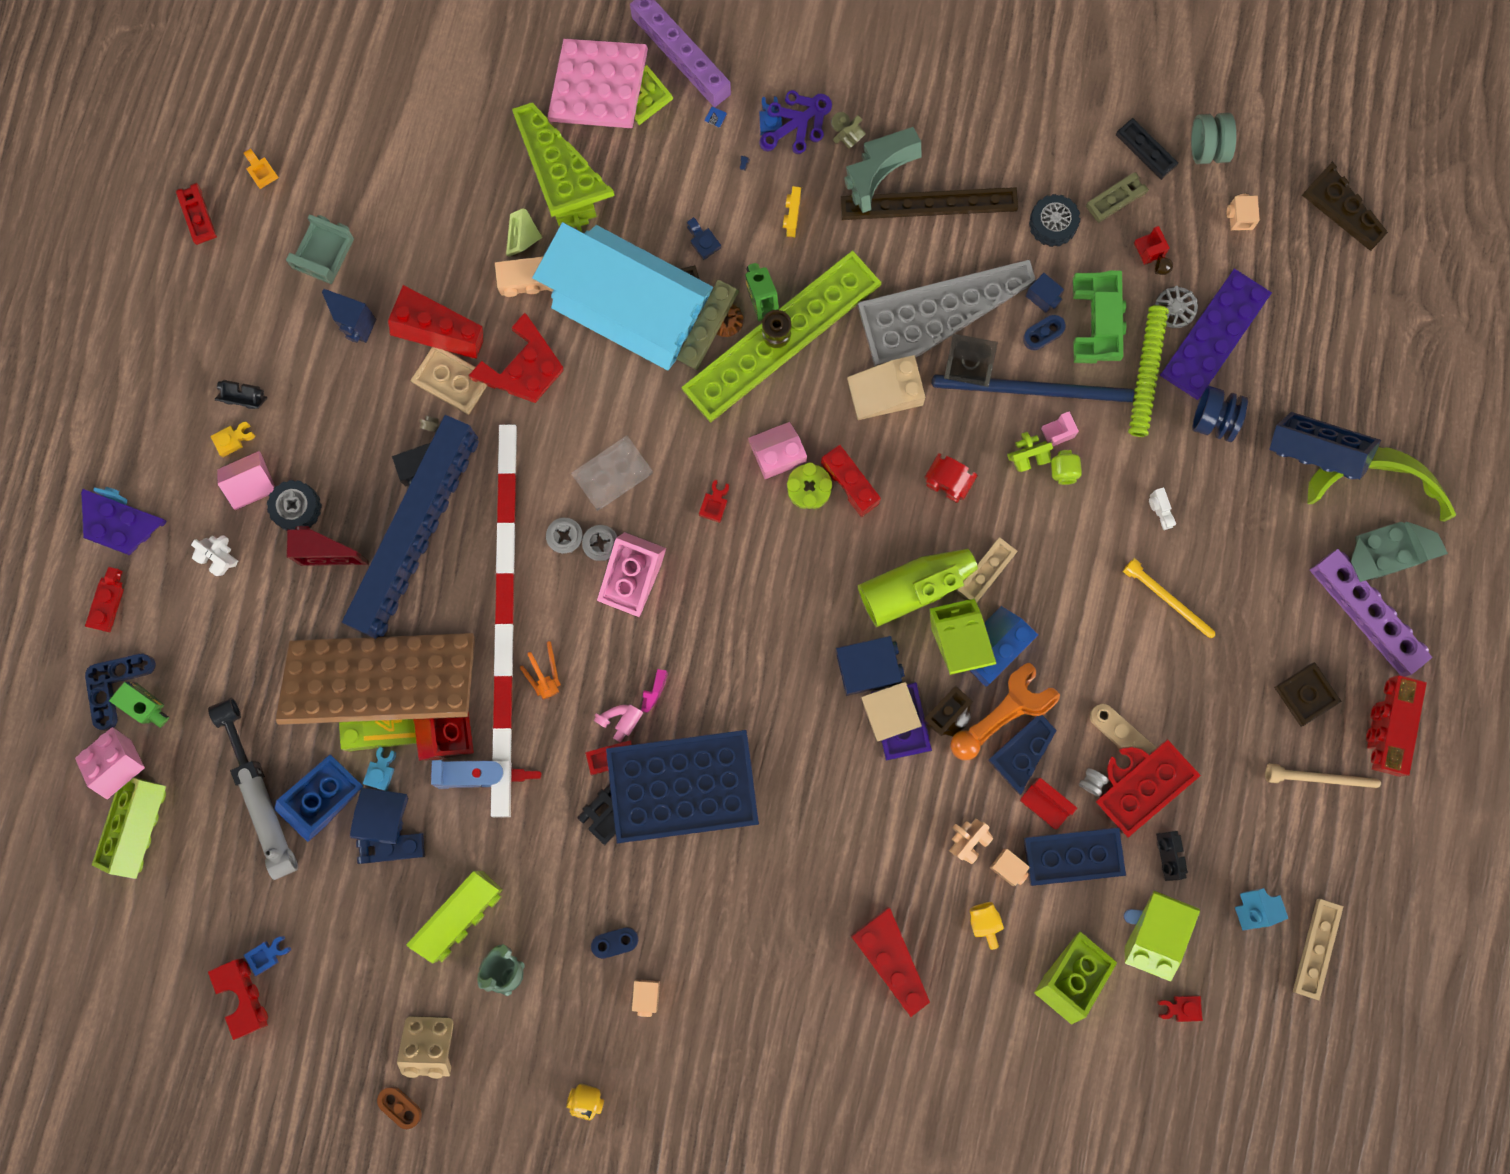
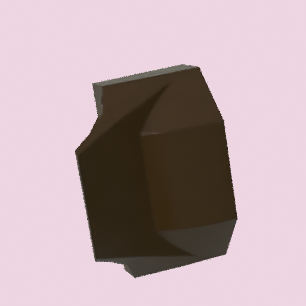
[923,686,973,737]

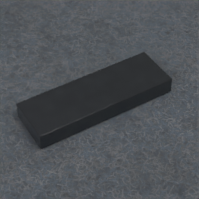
[1116,118,1178,180]

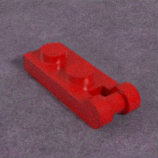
[176,183,217,245]

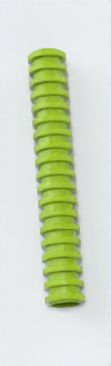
[1128,305,1169,437]

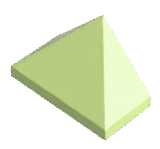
[506,209,542,257]

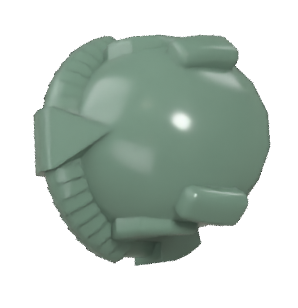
[477,944,525,996]

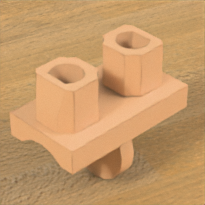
[949,819,993,864]

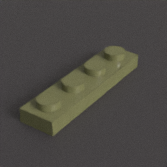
[676,280,739,370]

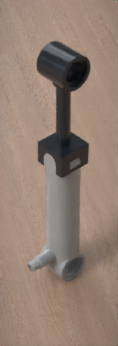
[208,697,298,880]

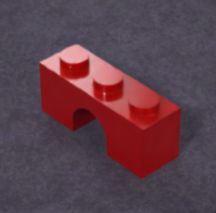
[821,445,881,517]
[208,958,268,1040]

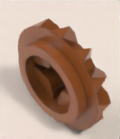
[716,304,743,337]

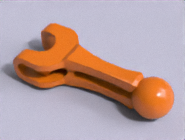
[950,663,1060,760]

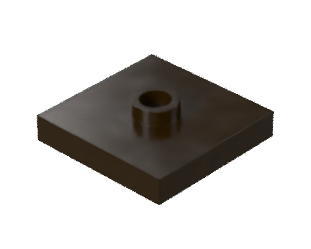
[1274,662,1342,727]

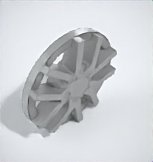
[1155,286,1198,328]

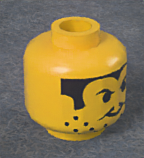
[566,1084,604,1120]

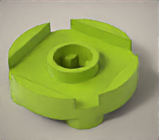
[787,463,832,509]

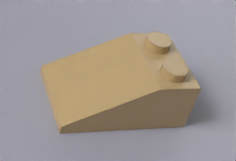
[847,355,926,420]

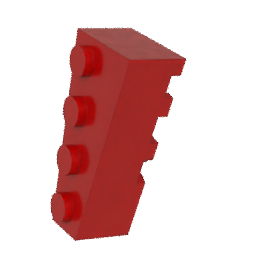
[388,285,483,359]
[850,907,930,1017]

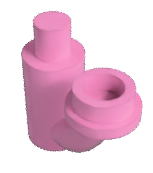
[594,704,643,743]

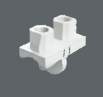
[191,535,238,576]

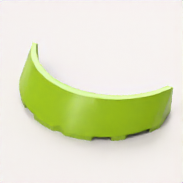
[1307,447,1456,522]

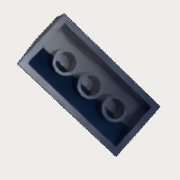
[1269,412,1381,480]

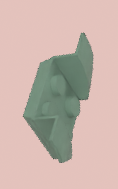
[1351,522,1448,582]

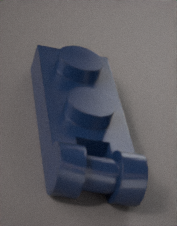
[356,833,425,864]

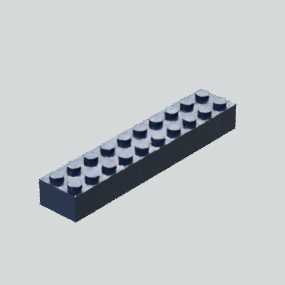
[342,415,479,639]

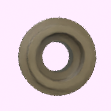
[419,415,440,432]

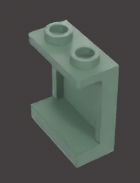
[286,214,354,284]

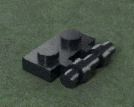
[577,784,616,846]

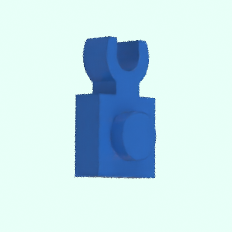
[759,96,782,136]
[244,936,291,976]

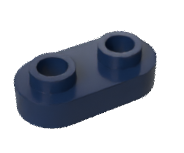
[1023,315,1066,350]
[591,927,639,959]

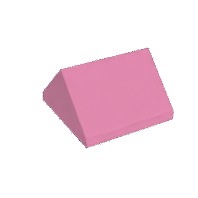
[217,451,275,510]

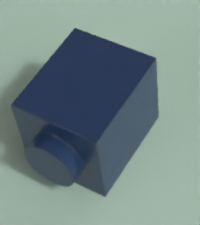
[1026,273,1064,313]

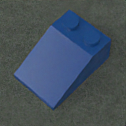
[275,755,363,842]

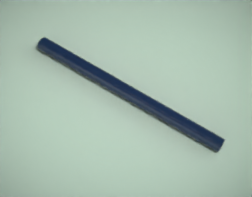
[931,374,1134,402]

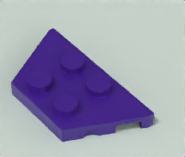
[81,489,167,555]

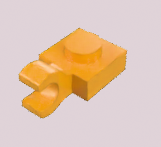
[244,148,279,189]

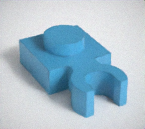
[363,747,396,791]

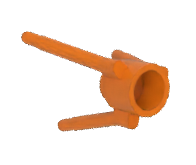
[520,641,561,700]

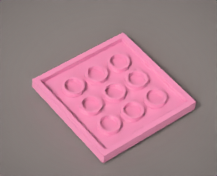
[547,39,648,128]

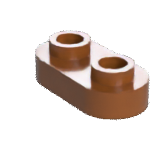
[377,1086,422,1130]

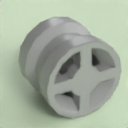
[1079,768,1109,796]

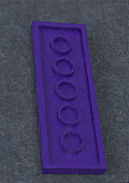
[1160,268,1272,400]

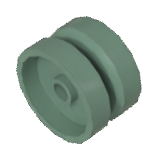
[1191,113,1236,164]

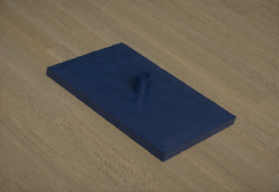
[606,730,759,844]

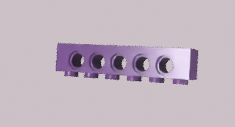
[630,0,731,107]
[1310,549,1433,677]

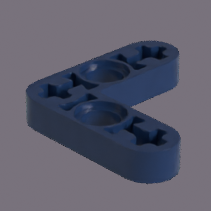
[85,654,156,731]

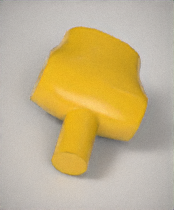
[969,902,1004,950]

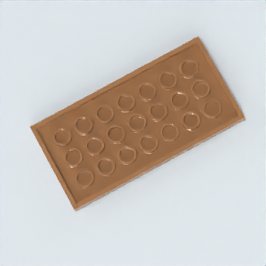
[275,633,475,725]

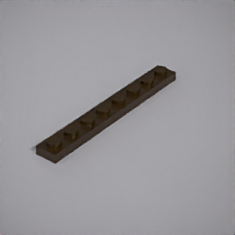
[840,187,1018,220]

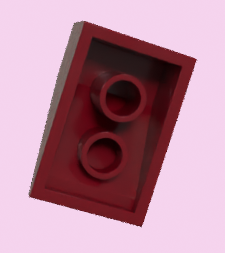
[286,526,369,566]

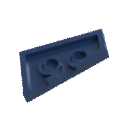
[988,715,1057,795]

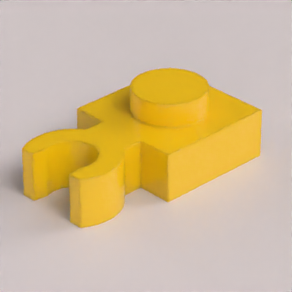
[210,422,255,457]

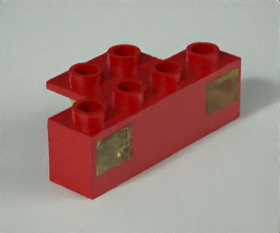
[1366,675,1427,777]

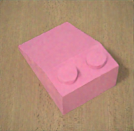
[597,532,666,617]

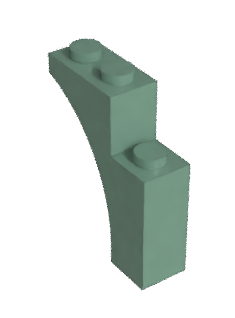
[844,127,922,213]

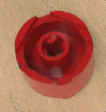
[924,453,978,503]

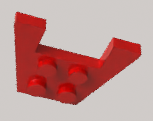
[469,313,564,403]

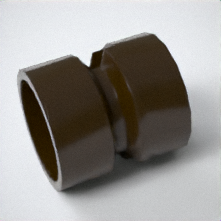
[762,310,791,348]

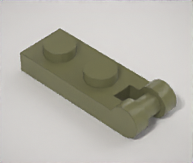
[1086,172,1149,223]

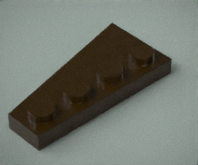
[1302,161,1388,251]

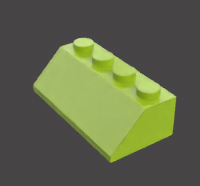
[92,777,166,879]
[406,871,503,963]

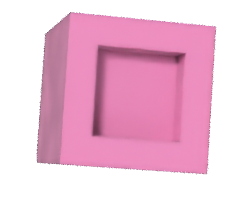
[1041,411,1079,446]

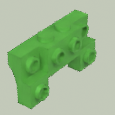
[1073,270,1126,363]

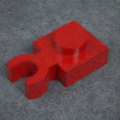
[699,480,729,523]
[1157,995,1203,1022]

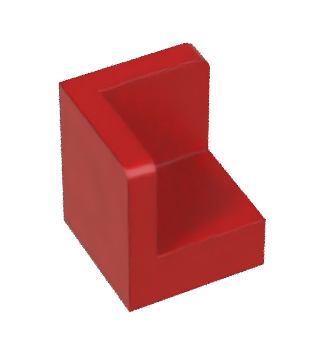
[1134,226,1170,265]

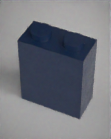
[835,636,905,696]

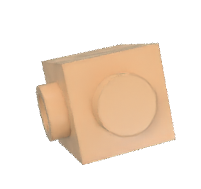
[1226,194,1260,230]

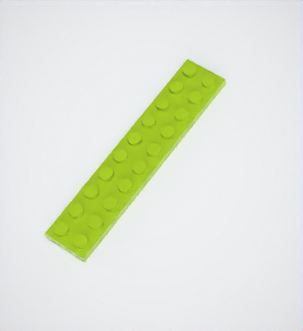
[681,250,881,423]

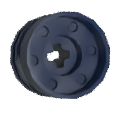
[1192,385,1248,442]

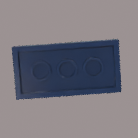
[1023,828,1126,886]

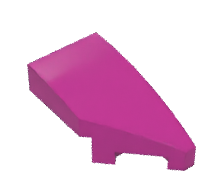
[641,669,668,713]

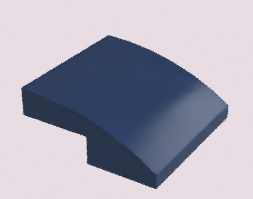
[350,788,409,844]

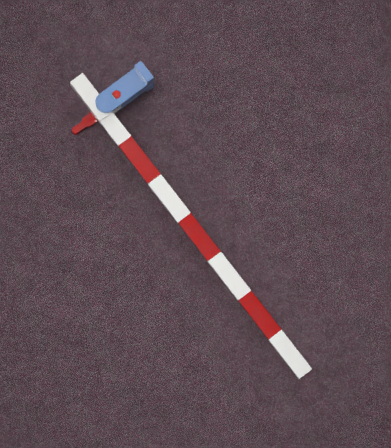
[431,425,542,818]

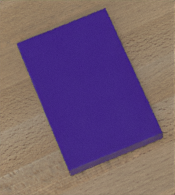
[871,682,932,761]

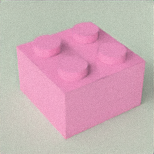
[75,727,145,799]

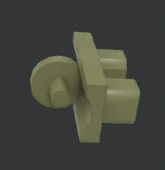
[831,112,866,149]

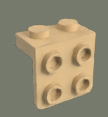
[397,1017,454,1079]

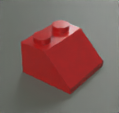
[414,711,474,761]

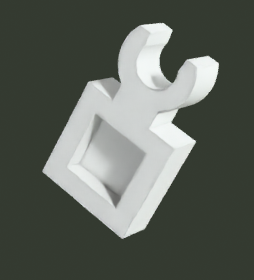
[1149,487,1176,530]

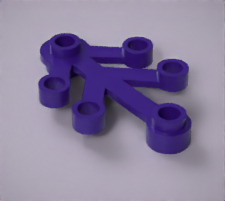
[759,90,832,154]

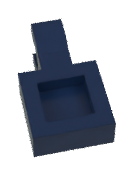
[687,217,721,260]

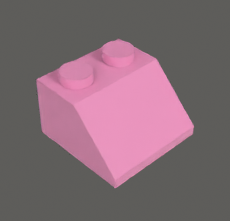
[748,422,807,479]

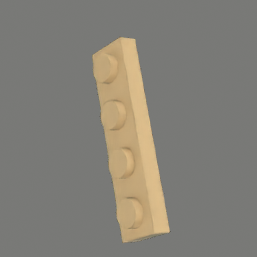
[1293,899,1343,1000]

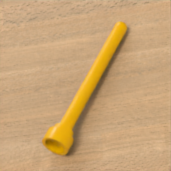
[1122,558,1215,638]

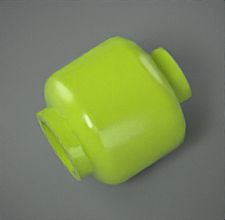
[1051,450,1082,485]

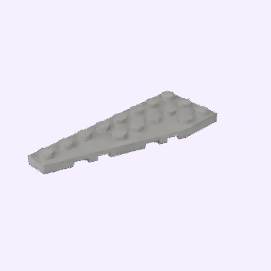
[858,260,1036,367]

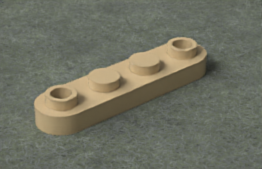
[1090,704,1156,754]

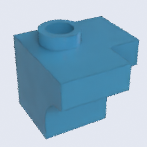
[1235,888,1289,930]

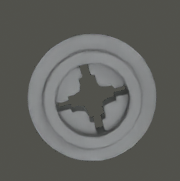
[546,518,583,554]
[582,525,617,561]

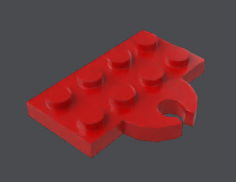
[1095,739,1201,838]

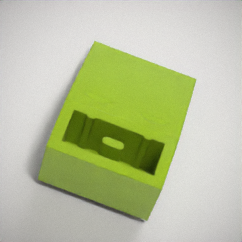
[930,598,996,675]

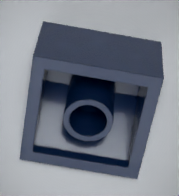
[322,289,377,343]

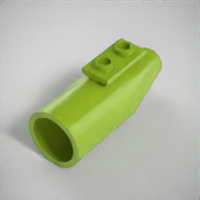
[858,549,978,627]

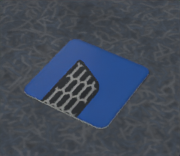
[705,107,727,127]

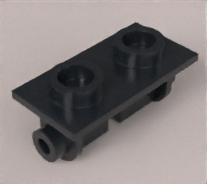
[215,380,267,409]
[1156,831,1188,881]

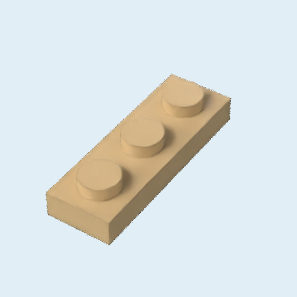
[956,537,1018,603]

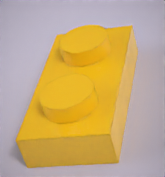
[783,186,801,238]

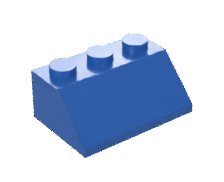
[969,606,1038,687]

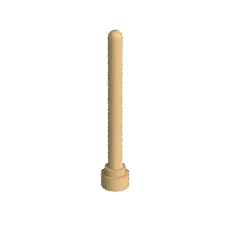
[1265,763,1381,788]

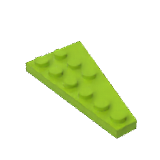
[512,102,615,217]

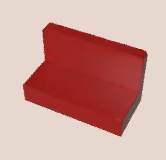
[1020,777,1077,830]

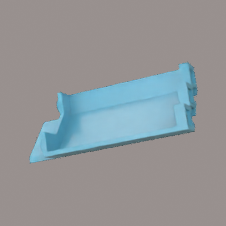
[532,222,713,370]

